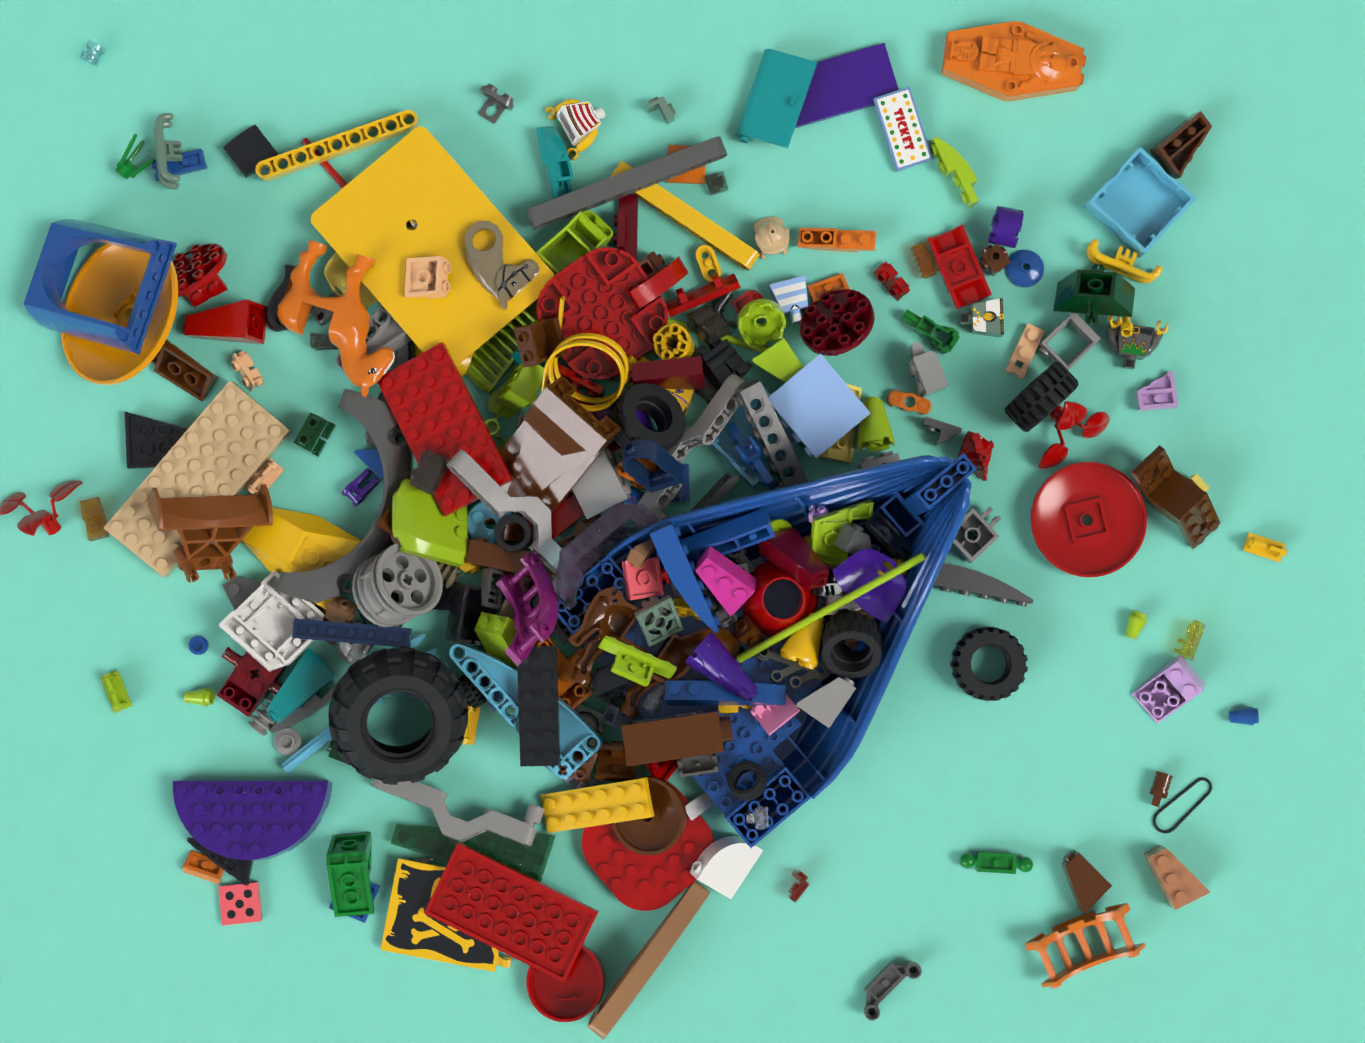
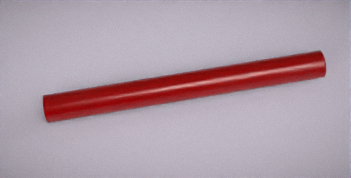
[301,138,347,188]

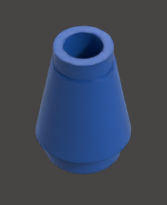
[1229,706,1259,725]

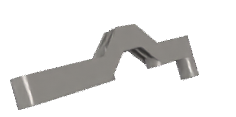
[635,374,748,525]
[446,450,582,597]
[371,779,545,847]

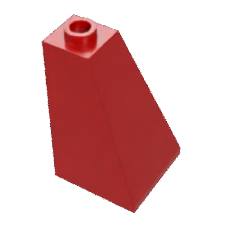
[183,300,267,345]

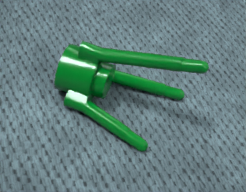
[115,134,155,179]

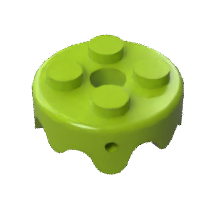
[737,299,786,347]

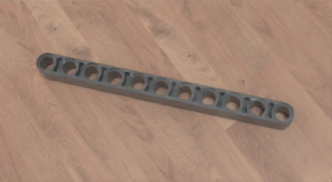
[526,136,728,230]

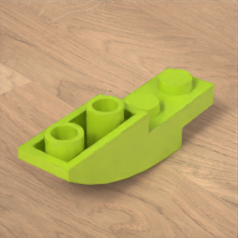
[930,137,979,208]

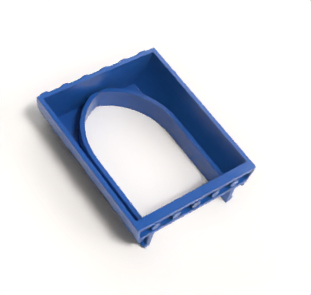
[23,219,177,354]

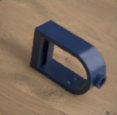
[622,439,684,493]

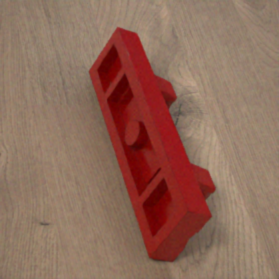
[665,272,741,317]

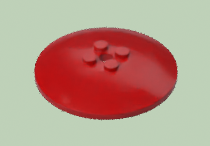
[1030,462,1147,578]

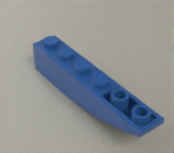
[655,508,775,564]
[649,521,721,633]

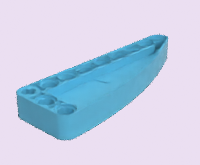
[449,643,603,779]

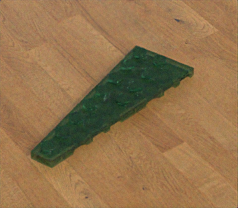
[390,824,556,882]

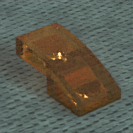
[80,497,109,541]

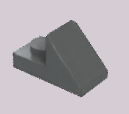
[921,417,962,446]

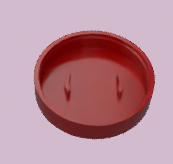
[526,945,606,1022]

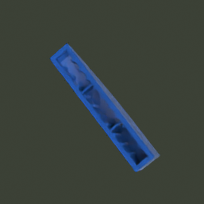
[665,681,786,706]

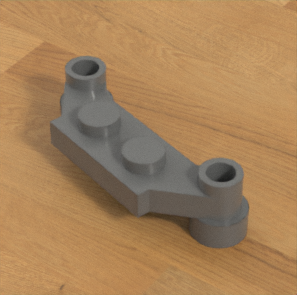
[864,961,922,1021]

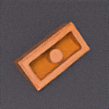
[183,850,225,884]

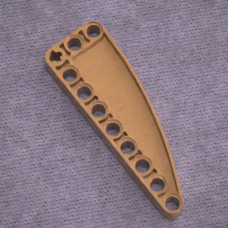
[587,881,710,1039]

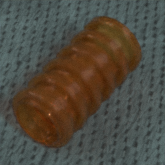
[910,242,938,279]

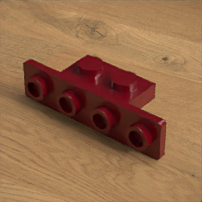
[614,195,638,260]

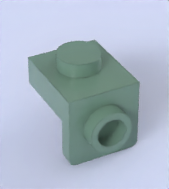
[647,96,676,124]

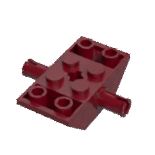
[217,647,288,717]

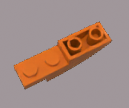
[798,228,877,252]

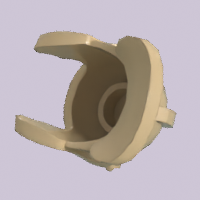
[753,217,790,259]

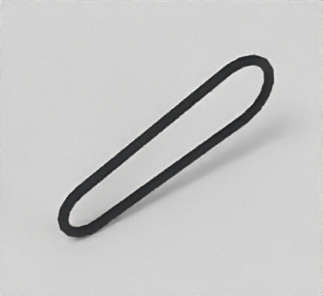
[1153,778,1212,834]

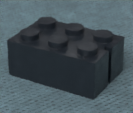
[445,582,496,646]

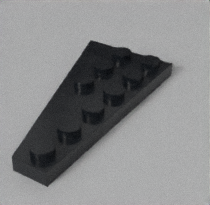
[124,411,188,469]

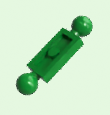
[959,851,1033,874]

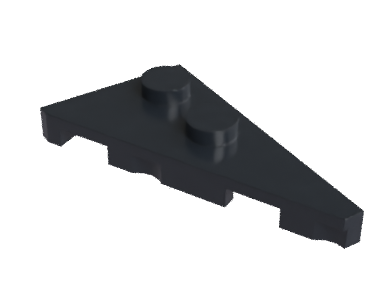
[187,837,253,886]

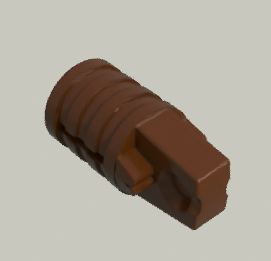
[1149,771,1173,807]

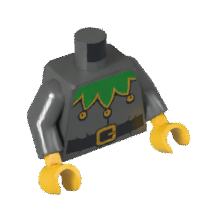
[1107,315,1168,369]

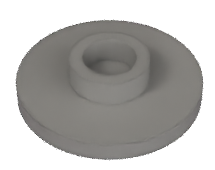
[274,728,302,755]

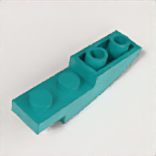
[536,126,574,199]

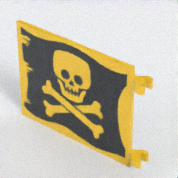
[380,858,512,972]

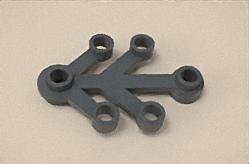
[755,635,830,689]

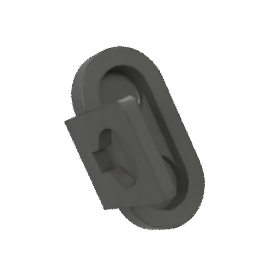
[479,83,514,124]

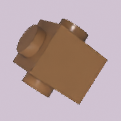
[325,596,358,623]

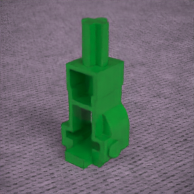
[901,309,960,355]

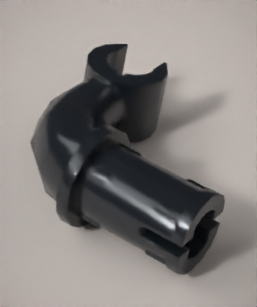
[711,292,737,335]

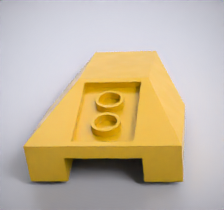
[242,507,362,610]

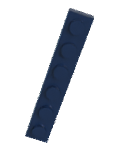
[292,618,412,647]

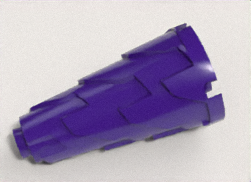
[685,632,758,702]

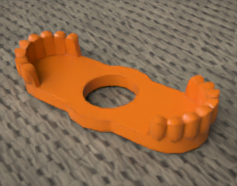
[887,390,932,415]

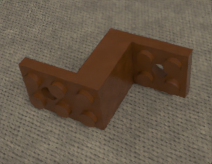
[1132,445,1221,549]

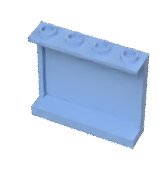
[768,353,870,458]

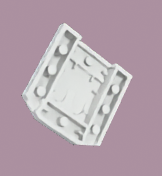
[219,570,324,671]

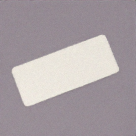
[685,792,715,820]

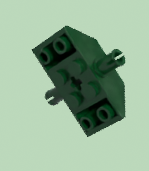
[1053,264,1135,325]

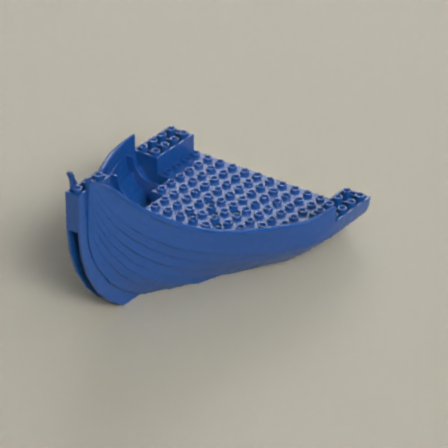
[557,453,977,848]

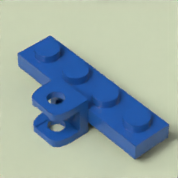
[728,422,778,491]

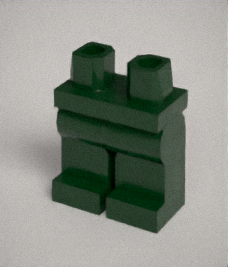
[293,412,336,457]

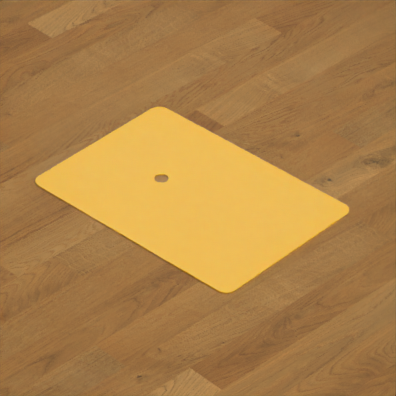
[311,127,554,367]

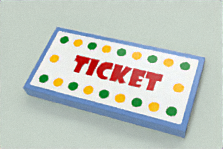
[873,87,933,172]

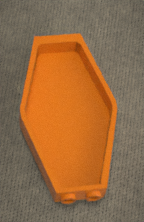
[941,21,1086,102]

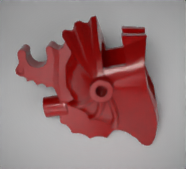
[957,431,994,481]

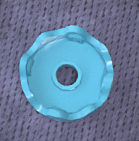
[468,500,513,544]

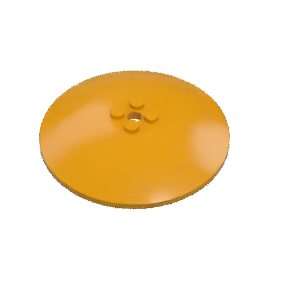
[61,243,178,385]

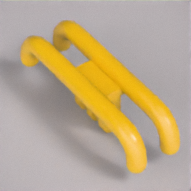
[1086,239,1163,284]

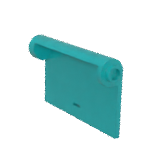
[735,49,817,148]

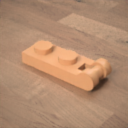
[1005,323,1045,379]

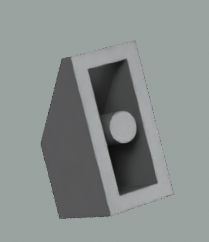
[834,523,872,554]

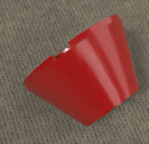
[741,561,819,636]

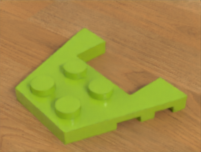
[810,500,874,566]

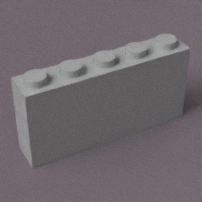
[572,413,632,519]

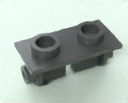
[704,591,738,629]

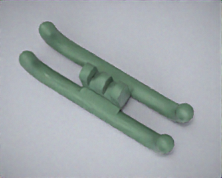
[154,113,183,189]

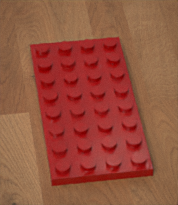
[377,342,513,517]
[424,842,599,983]

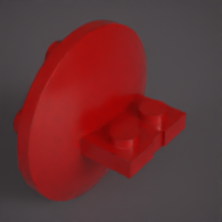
[173,243,228,308]

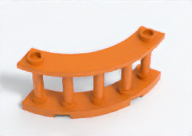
[1025,903,1146,989]

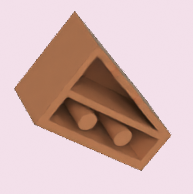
[1144,845,1210,910]

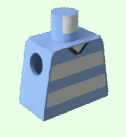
[769,275,808,324]

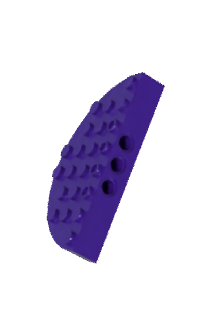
[173,781,332,861]

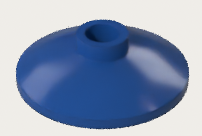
[1006,250,1044,288]

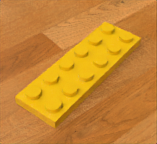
[541,777,654,833]

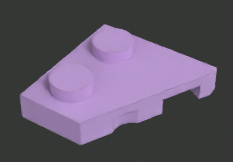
[1136,371,1178,411]

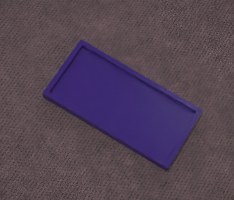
[795,43,899,128]

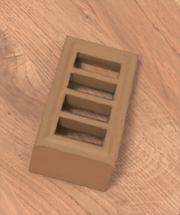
[627,538,656,568]

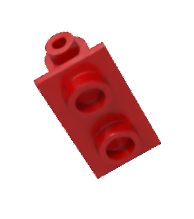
[873,262,911,301]

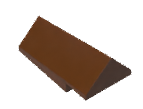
[150,339,219,402]

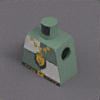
[959,298,1004,337]

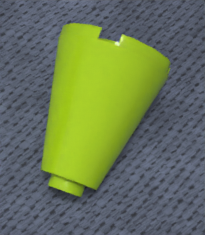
[857,396,895,451]

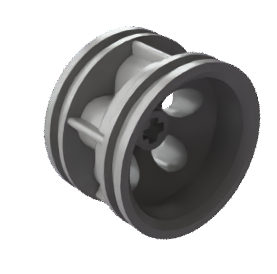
[352,543,443,627]

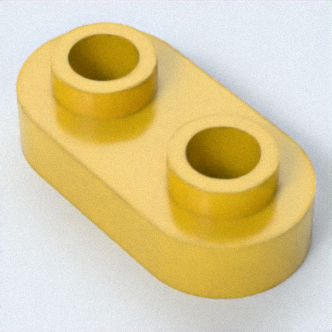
[696,245,721,283]

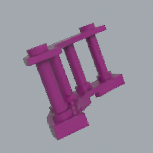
[496,551,558,666]

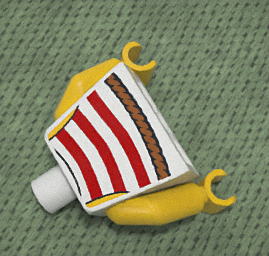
[545,99,605,160]

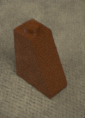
[1061,850,1112,913]

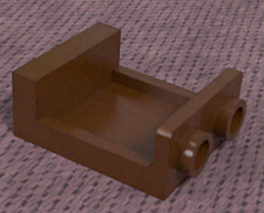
[514,317,567,367]

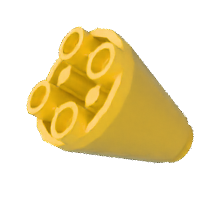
[653,323,696,360]
[780,613,824,670]

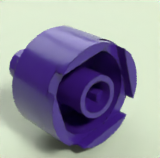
[988,206,1024,248]

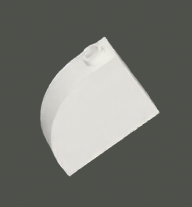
[690,836,763,899]

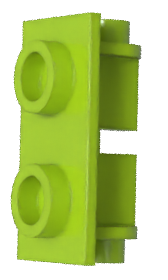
[100,670,133,713]

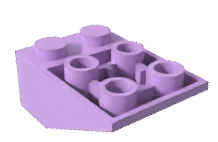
[1132,655,1205,723]

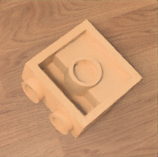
[405,256,451,299]

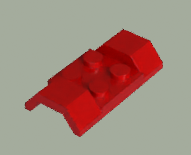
[927,224,992,309]

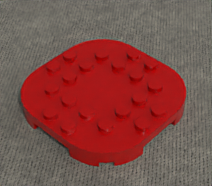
[536,247,668,379]
[582,780,714,911]

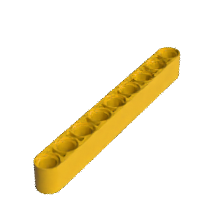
[255,110,419,181]
[610,161,760,271]

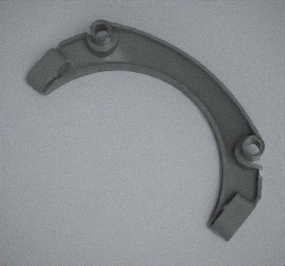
[275,389,413,603]

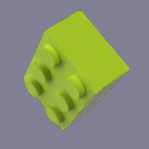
[494,363,544,413]

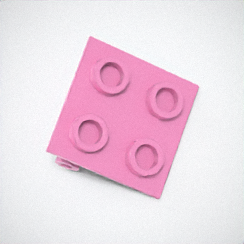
[749,694,800,736]

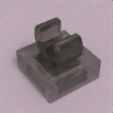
[705,171,728,196]

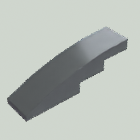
[269,685,336,733]

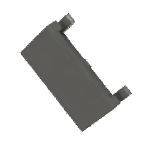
[677,753,719,778]

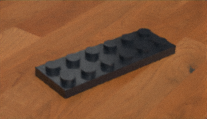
[517,646,561,767]

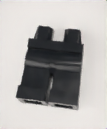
[694,335,752,390]

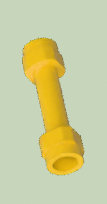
[1120,317,1133,337]

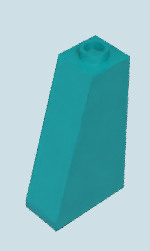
[266,648,335,724]

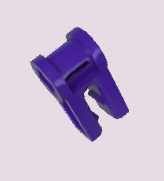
[342,468,380,507]

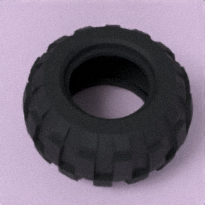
[328,647,468,785]

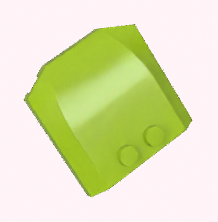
[392,479,468,567]

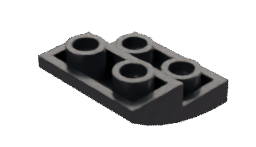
[223,124,278,178]

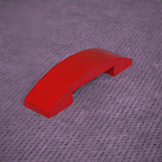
[628,256,689,309]

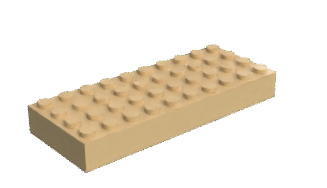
[104,380,292,578]

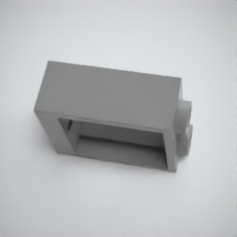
[1038,313,1101,370]

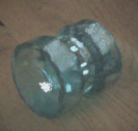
[80,40,106,66]

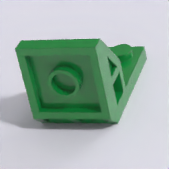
[326,832,375,917]

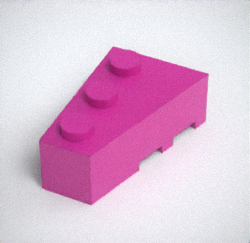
[695,546,757,617]

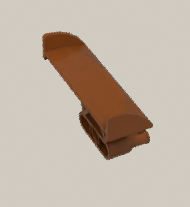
[147,484,273,583]

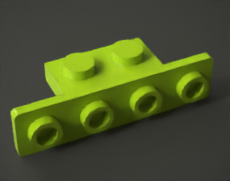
[599,636,677,687]

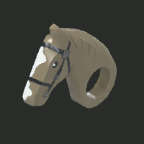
[465,221,539,310]

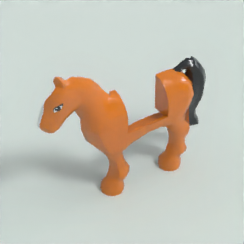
[266,240,395,398]

